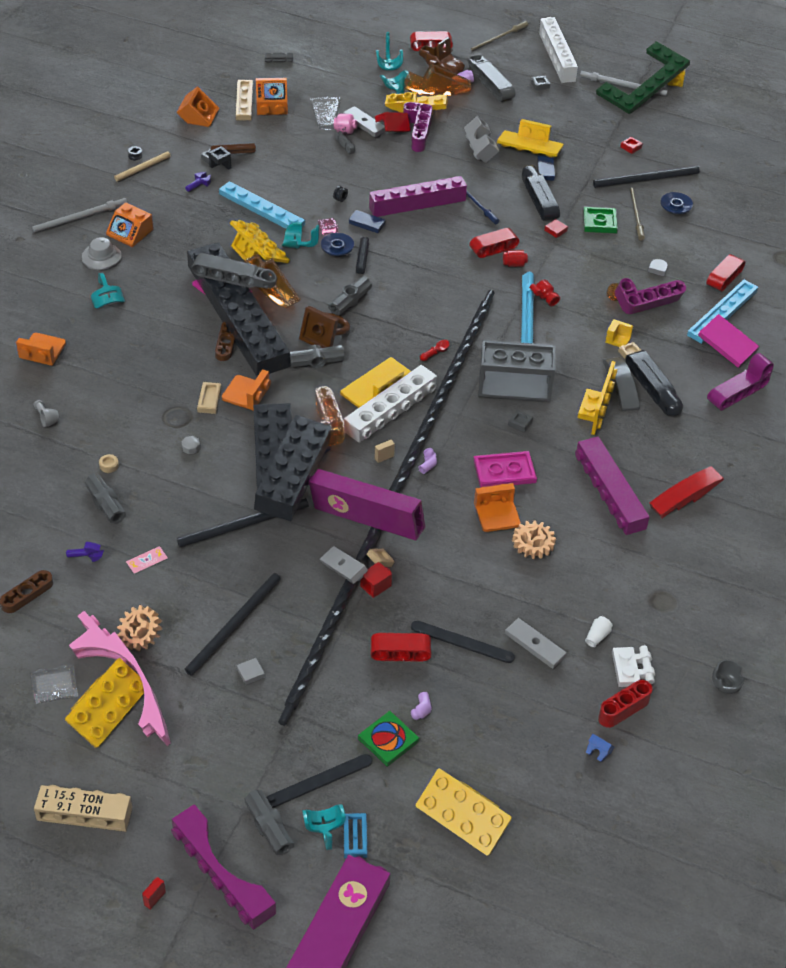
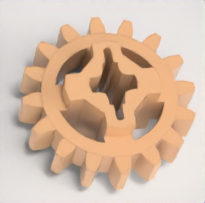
[512,520,556,559]
[117,605,162,651]

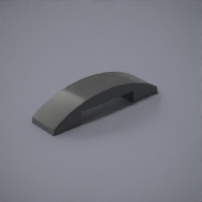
[603,357,640,411]

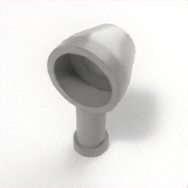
[34,400,59,427]

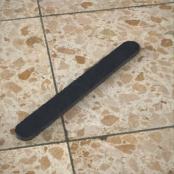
[411,621,515,663]
[266,754,372,808]

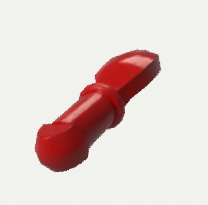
[420,340,450,361]

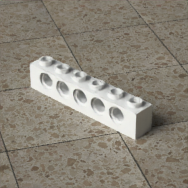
[539,17,578,83]
[344,365,437,443]

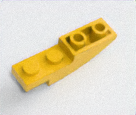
[385,92,448,115]

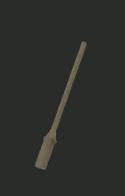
[471,21,528,51]
[630,188,645,241]

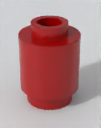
[503,250,528,267]

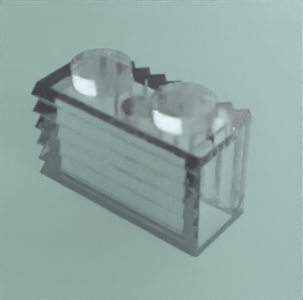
[30,665,78,704]

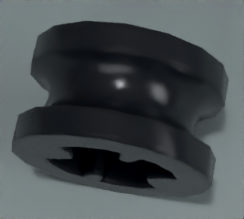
[128,146,142,161]
[333,186,348,202]

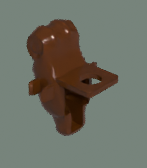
[419,37,465,78]

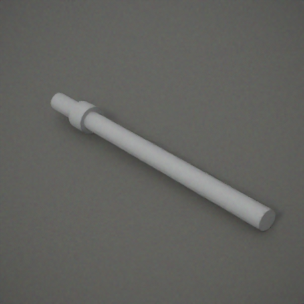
[580,71,668,96]
[32,198,127,233]

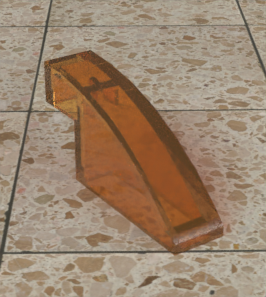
[404,63,471,96]
[243,254,301,308]

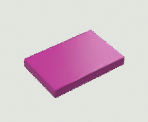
[698,314,759,368]
[473,451,537,488]

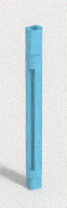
[521,272,534,343]

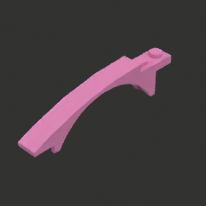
[69,611,171,746]

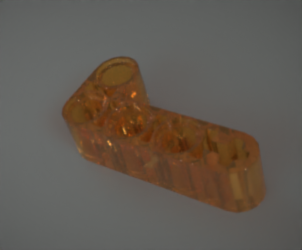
[315,386,345,446]

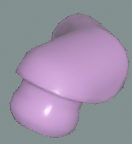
[419,448,437,474]
[411,692,432,720]

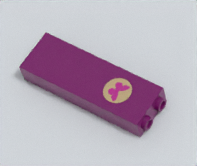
[309,469,425,541]
[286,854,390,968]

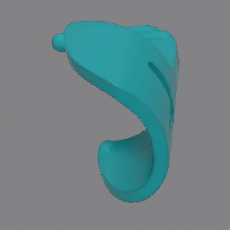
[376,32,403,70]
[380,70,409,94]
[282,222,319,248]
[91,272,125,308]
[302,804,346,850]

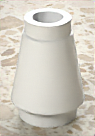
[585,616,613,647]

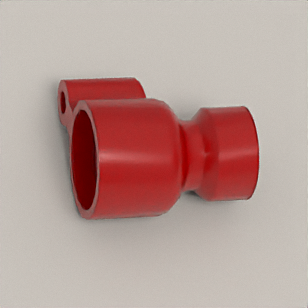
[529,279,560,307]

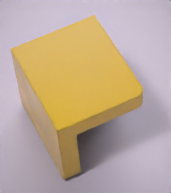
[605,319,633,347]

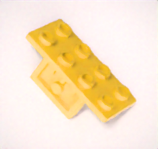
[497,119,564,157]
[230,220,290,265]
[340,357,411,408]
[578,361,618,435]
[65,658,144,748]
[416,768,512,856]

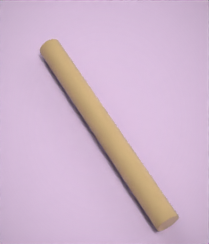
[114,151,171,182]

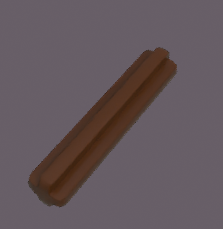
[210,143,256,154]

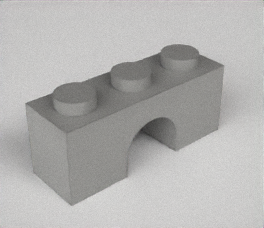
[464,115,499,163]

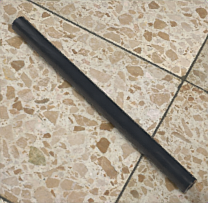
[593,166,700,188]
[177,498,309,547]
[185,573,281,676]

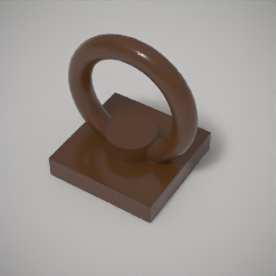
[299,306,350,348]

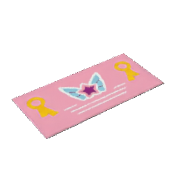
[126,546,168,574]

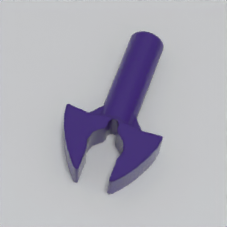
[185,172,211,192]
[66,542,104,562]

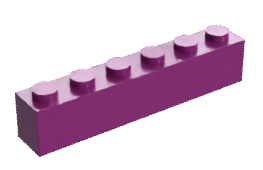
[369,176,467,217]
[575,436,649,535]

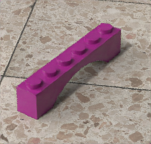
[171,804,276,930]

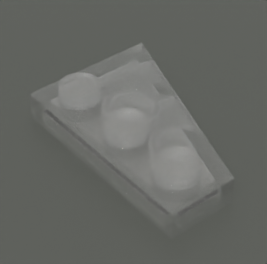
[310,97,341,130]

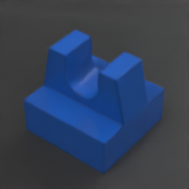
[586,734,615,762]

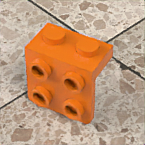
[16,333,66,366]
[222,369,271,411]
[474,483,521,532]

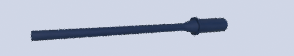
[466,191,499,225]

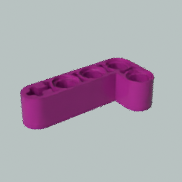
[403,102,432,152]
[615,278,686,314]
[707,353,774,411]

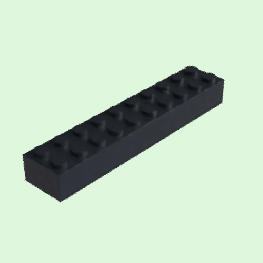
[187,242,290,377]

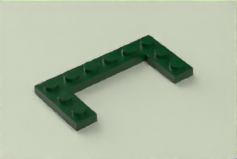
[596,41,690,114]

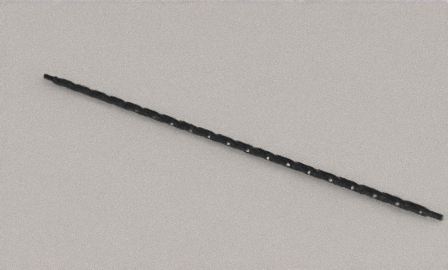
[278,290,495,726]

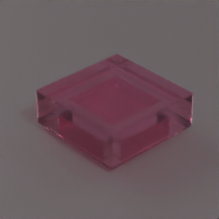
[318,218,338,235]

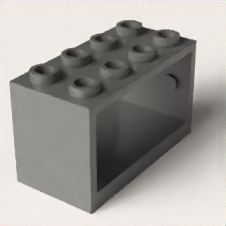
[478,340,555,402]

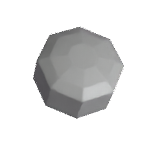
[181,436,200,454]

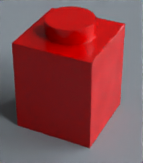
[360,562,392,598]

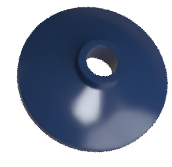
[660,192,693,214]
[321,233,354,256]

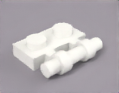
[612,645,655,687]

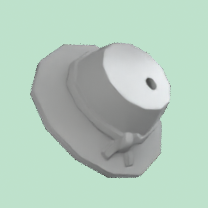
[82,237,121,271]

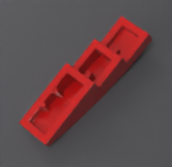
[649,466,724,519]

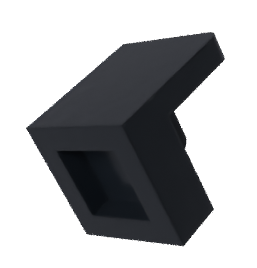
[209,146,232,170]

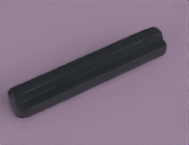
[356,237,369,274]

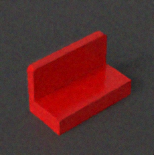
[375,112,410,132]

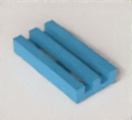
[344,813,367,858]

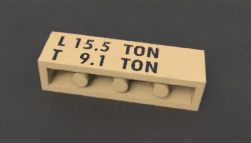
[34,785,132,832]

